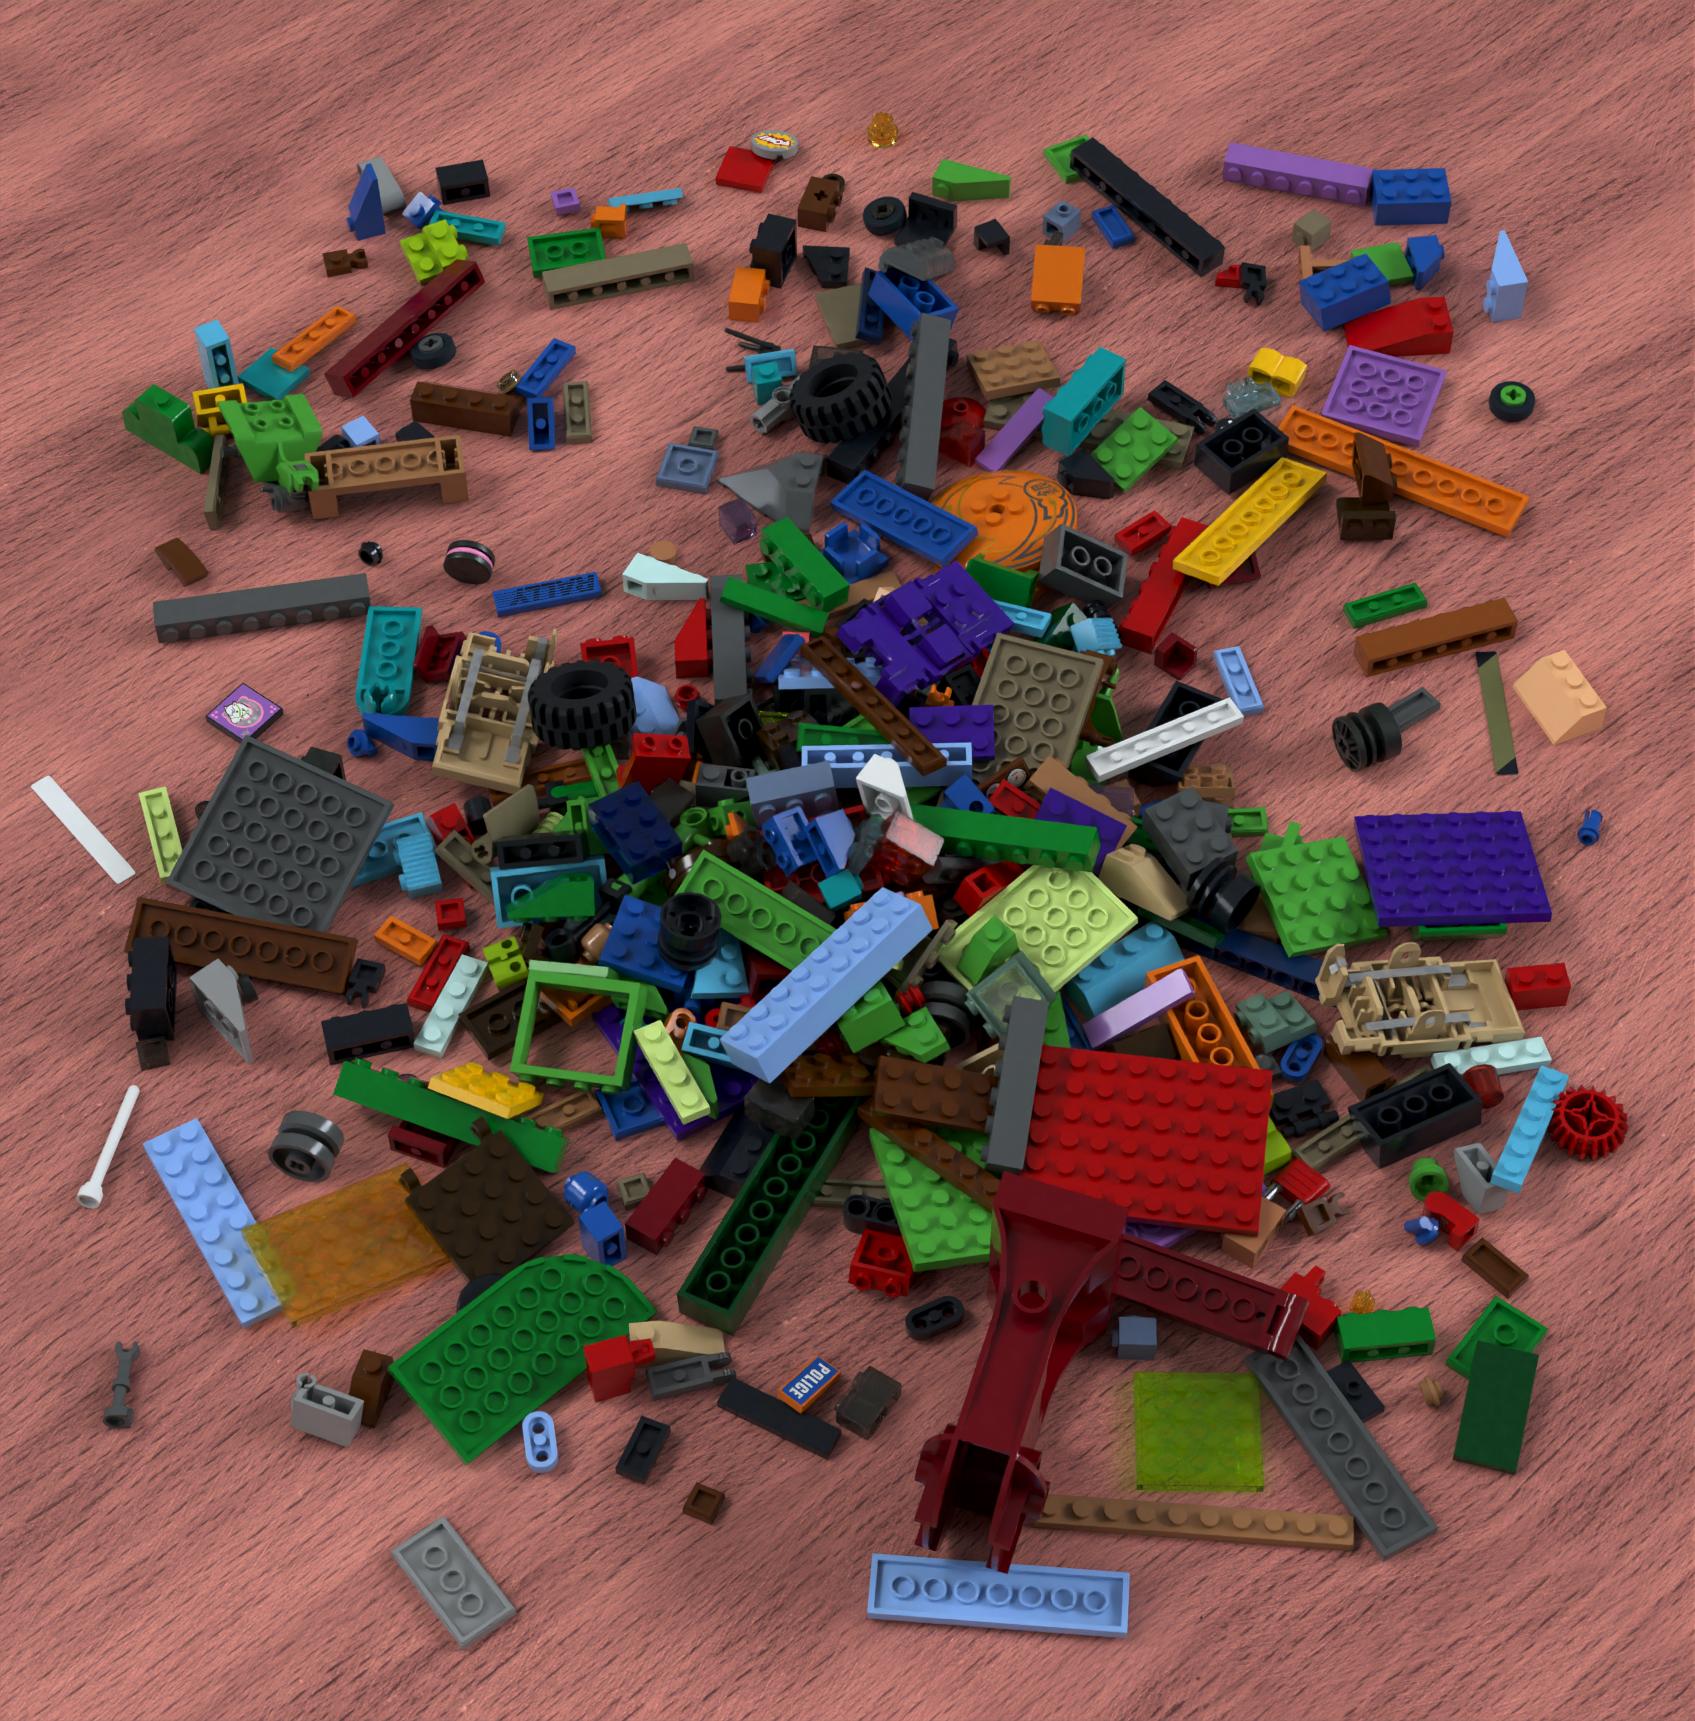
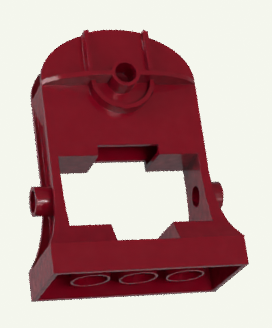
[914,1171,1129,1574]

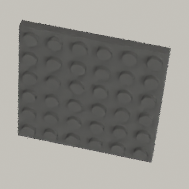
[166,735,394,933]

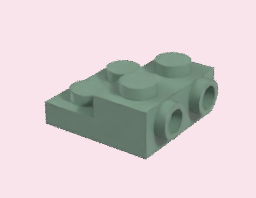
[1234,990,1317,1054]

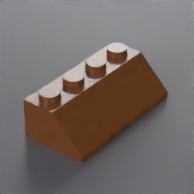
[410,381,525,437]

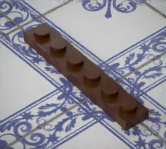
[857,1096,1000,1213]

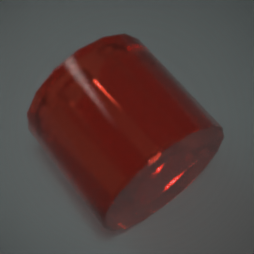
[1462,1064,1504,1109]

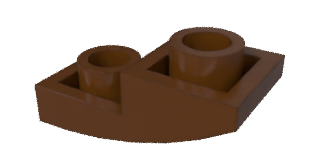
[154,538,208,587]

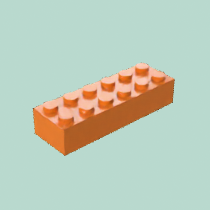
[1144,955,1274,1113]

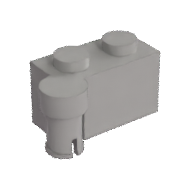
[290,1373,364,1447]

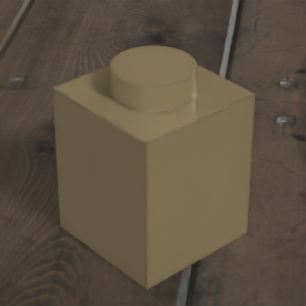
[1292,209,1332,252]

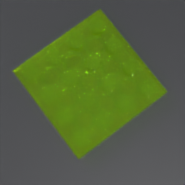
[1133,1372,1264,1492]

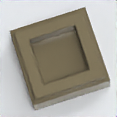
[616,1173,651,1211]

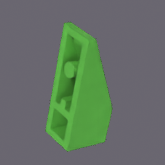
[932,159,1011,201]

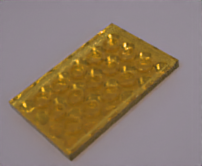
[241,1162,451,1329]

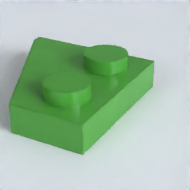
[879,1007,951,1063]

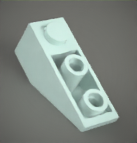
[622,553,709,600]

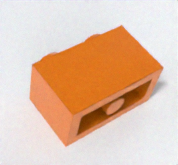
[728,267,770,322]

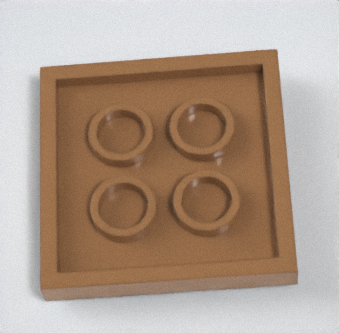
[966,341,1060,400]

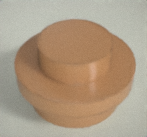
[1418,1375,1444,1406]

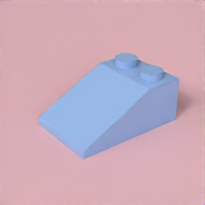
[1483,230,1528,322]

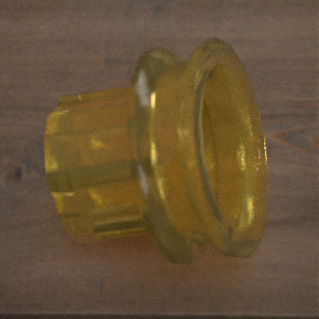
[867,112,898,148]

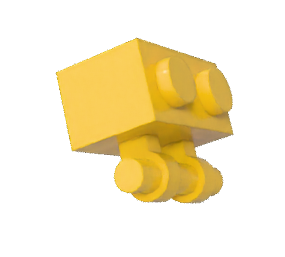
[192,383,247,439]

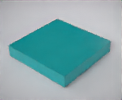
[238,347,310,401]

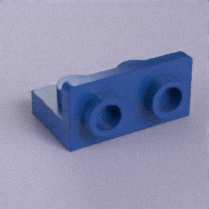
[762,806,818,876]

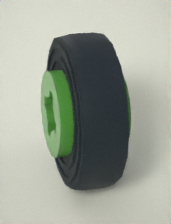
[1488,381,1535,422]

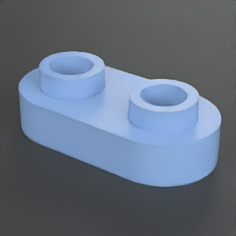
[522,1411,558,1473]

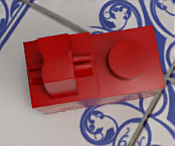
[1281,1265,1342,1351]
[583,1335,656,1403]

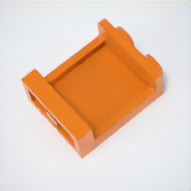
[1031,244,1085,315]

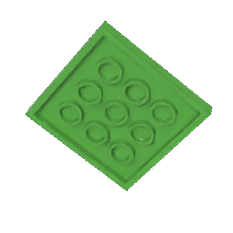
[1245,836,1388,958]

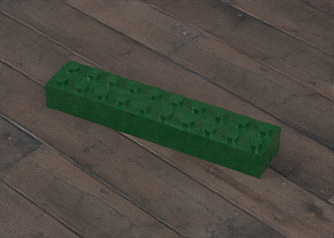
[677,1096,871,1336]

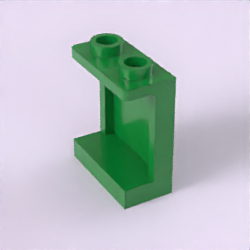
[965,553,1040,608]

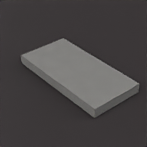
[390,1516,516,1651]

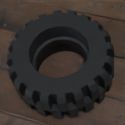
[789,352,892,444]
[527,660,636,751]

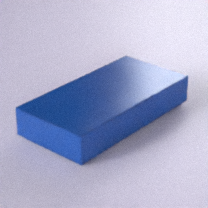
[1091,205,1135,249]

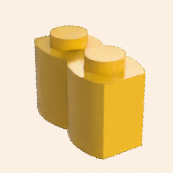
[1247,348,1307,397]

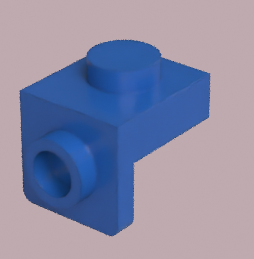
[402,191,445,230]

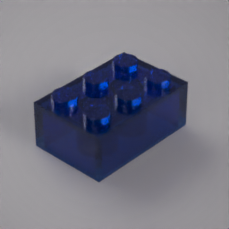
[589,781,682,885]

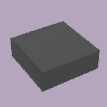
[688,426,719,450]

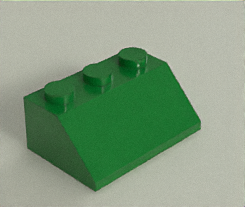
[1410,923,1507,942]

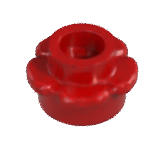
[674,684,701,709]

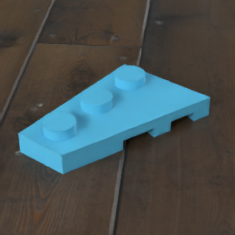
[690,928,749,999]

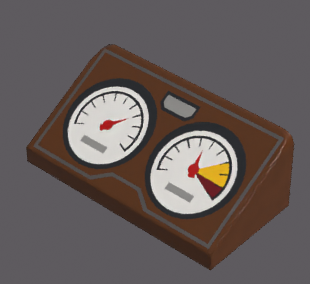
[976,756,1032,800]

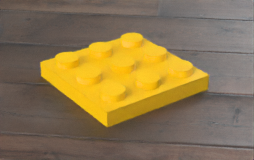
[428,1062,544,1119]

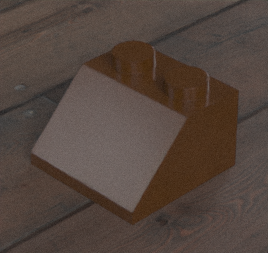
[1352,432,1397,506]

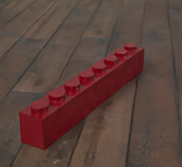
[324,259,485,398]

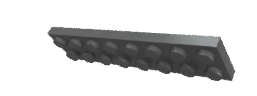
[1244,1333,1438,1562]

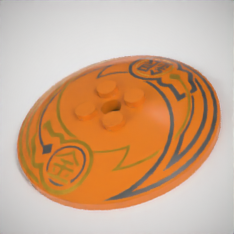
[930,470,1078,573]

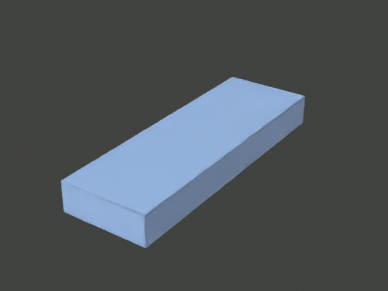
[1213,646,1264,716]

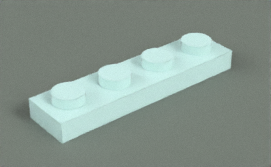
[413,954,489,1059]
[1430,1037,1552,1080]

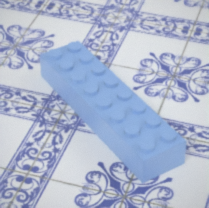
[720,887,933,1083]

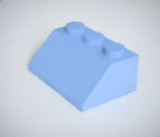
[627,677,680,748]

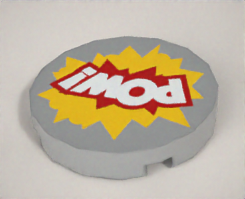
[751,130,798,159]

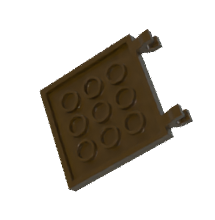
[398,1116,574,1283]

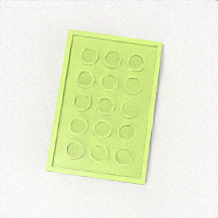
[937,865,1138,1028]

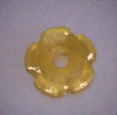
[1350,1290,1375,1314]

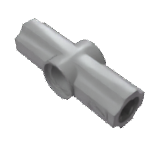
[750,375,800,434]

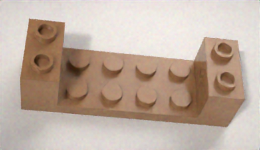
[304,434,469,520]

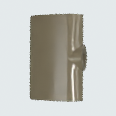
[471,784,539,864]

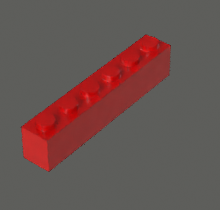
[1119,517,1209,654]

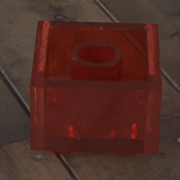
[860,810,945,887]

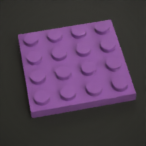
[1321,345,1447,447]

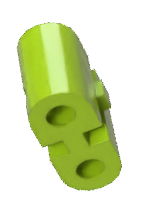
[483,936,529,990]

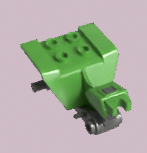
[217,394,322,513]

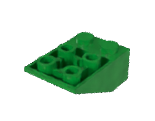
[507,873,595,923]

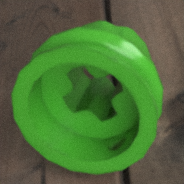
[1408,1158,1449,1201]

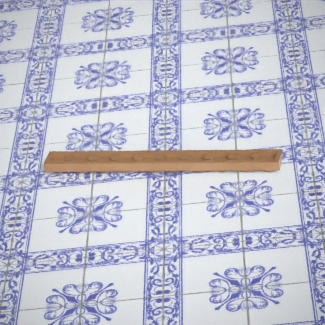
[1033,1494,1354,1551]

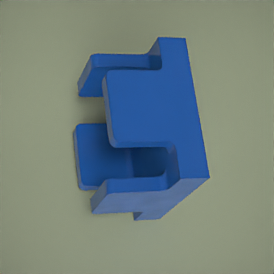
[819,522,889,584]

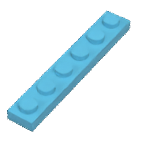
[1490,1065,1569,1194]

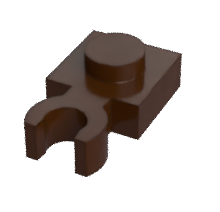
[322,249,368,277]
[1295,1192,1352,1237]

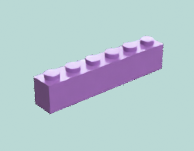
[1222,142,1373,206]

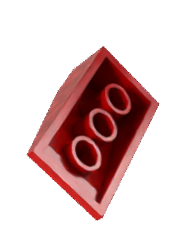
[1342,296,1454,357]

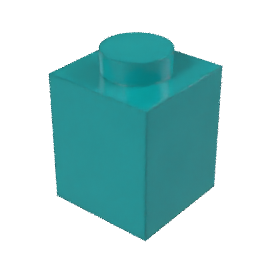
[751,362,782,405]
[818,868,864,914]

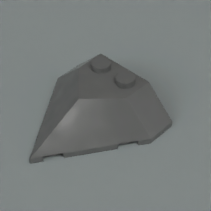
[717,451,828,534]

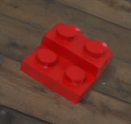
[580,635,639,678]
[848,1228,915,1298]

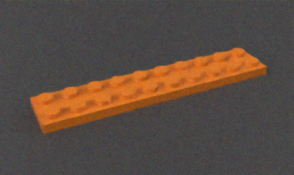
[1278,405,1530,538]

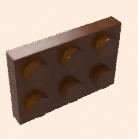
[779,1053,875,1097]

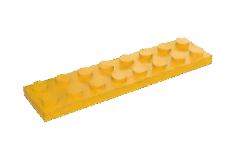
[1173,457,1327,586]

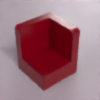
[1154,632,1198,680]

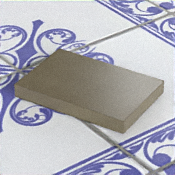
[815,283,884,351]

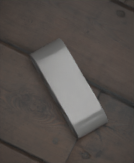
[357,156,406,214]

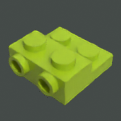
[400,219,468,285]

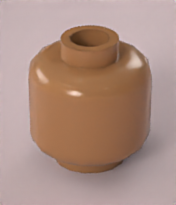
[581,922,612,966]

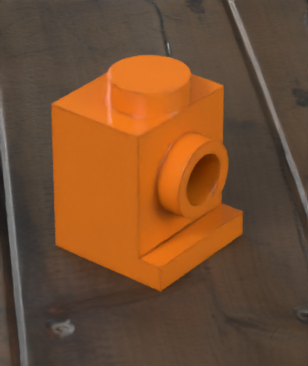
[591,203,627,239]

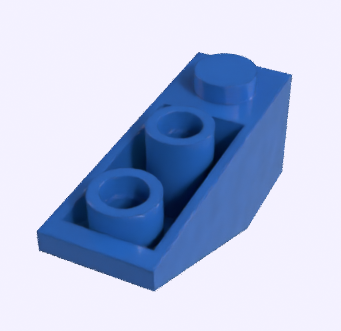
[362,713,439,761]

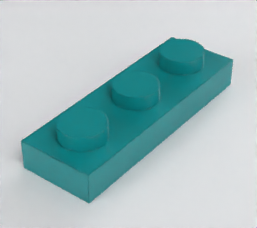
[429,210,506,246]

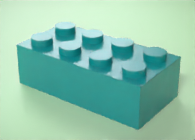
[1041,347,1126,457]

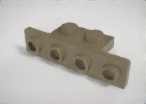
[883,920,958,1014]

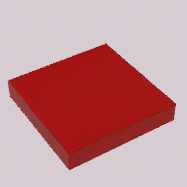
[715,146,776,193]

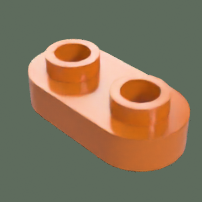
[664,1008,697,1056]

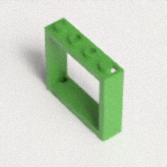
[510,969,648,1095]

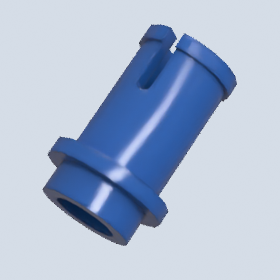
[1577,810,1603,846]

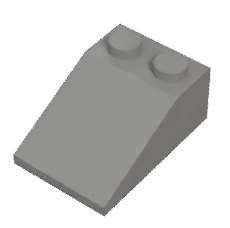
[189,959,253,1064]

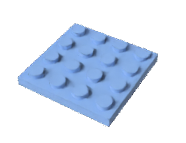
[778,653,883,689]

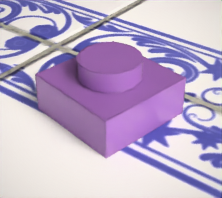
[551,188,580,215]

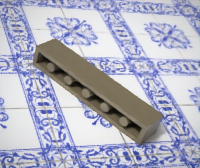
[542,243,694,310]

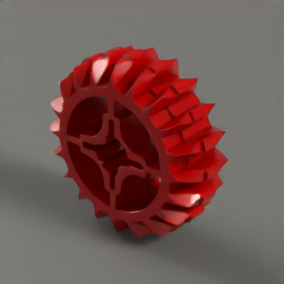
[1547,1084,1628,1161]

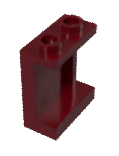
[388,1079,459,1168]

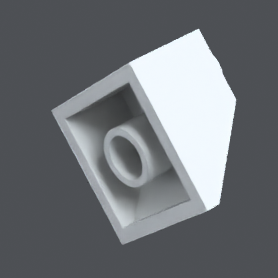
[856,754,916,833]

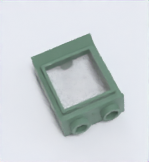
[964,951,1058,1040]

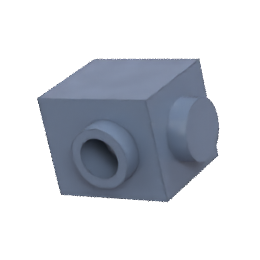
[1042,200,1081,245]
[1112,1315,1157,1360]

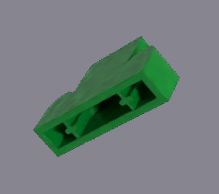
[122,384,214,474]

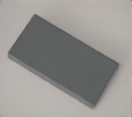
[1388,687,1441,733]

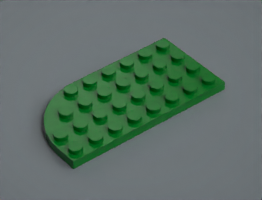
[387,1254,658,1466]

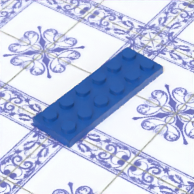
[830,469,979,568]

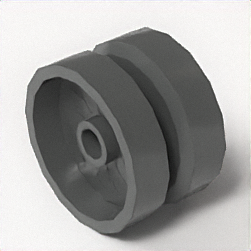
[912,981,975,1051]
[268,1111,345,1182]

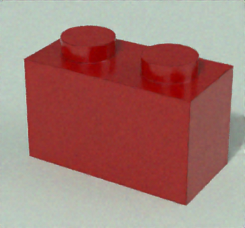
[1505,963,1571,1011]

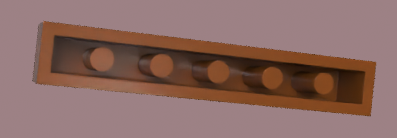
[1353,598,1518,678]

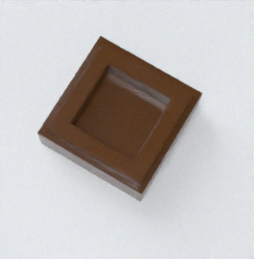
[682,1482,725,1525]

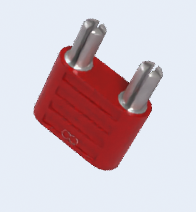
[1262,1157,1330,1221]

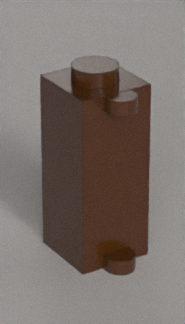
[1324,1033,1397,1101]

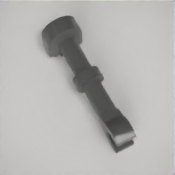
[103,1342,140,1428]

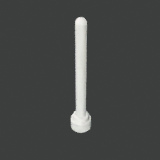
[76,1085,140,1209]

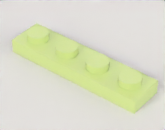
[139,786,183,885]
[634,1020,710,1125]

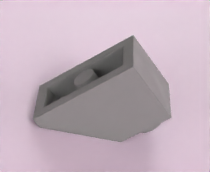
[1453,1143,1509,1214]

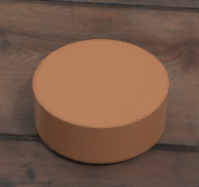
[650,540,677,565]

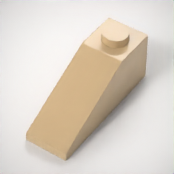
[629,1320,725,1368]

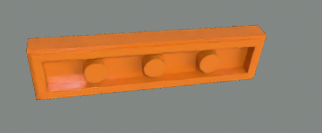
[272,306,356,373]

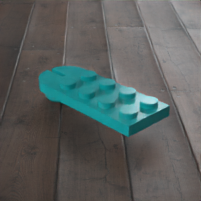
[355,606,423,716]

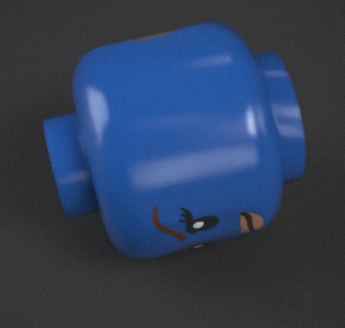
[564,1171,609,1214]

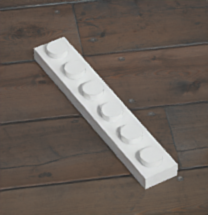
[1085,697,1244,783]

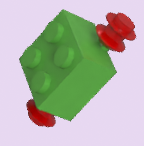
[814,980,926,1055]

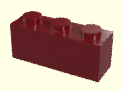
[625,1158,708,1255]

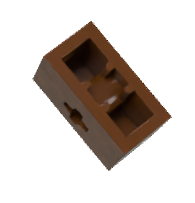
[797,176,843,232]

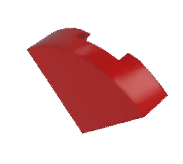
[1215,265,1240,288]

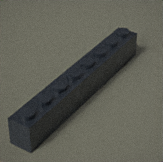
[1070,138,1225,277]
[827,338,959,485]

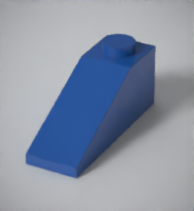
[346,163,386,241]

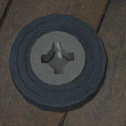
[410,333,456,369]

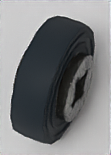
[863,196,907,235]

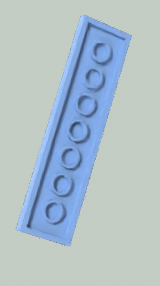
[143,1118,299,1329]
[867,1553,1130,1638]

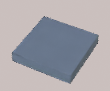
[656,442,719,494]

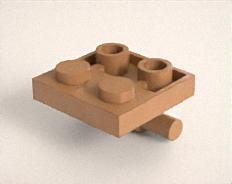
[1176,763,1235,809]

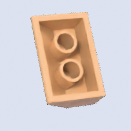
[1513,650,1607,745]

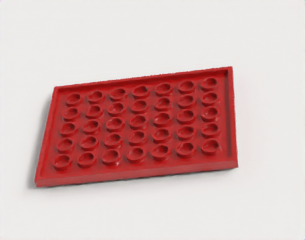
[1019,1045,1273,1237]

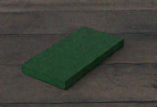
[1452,1340,1539,1475]

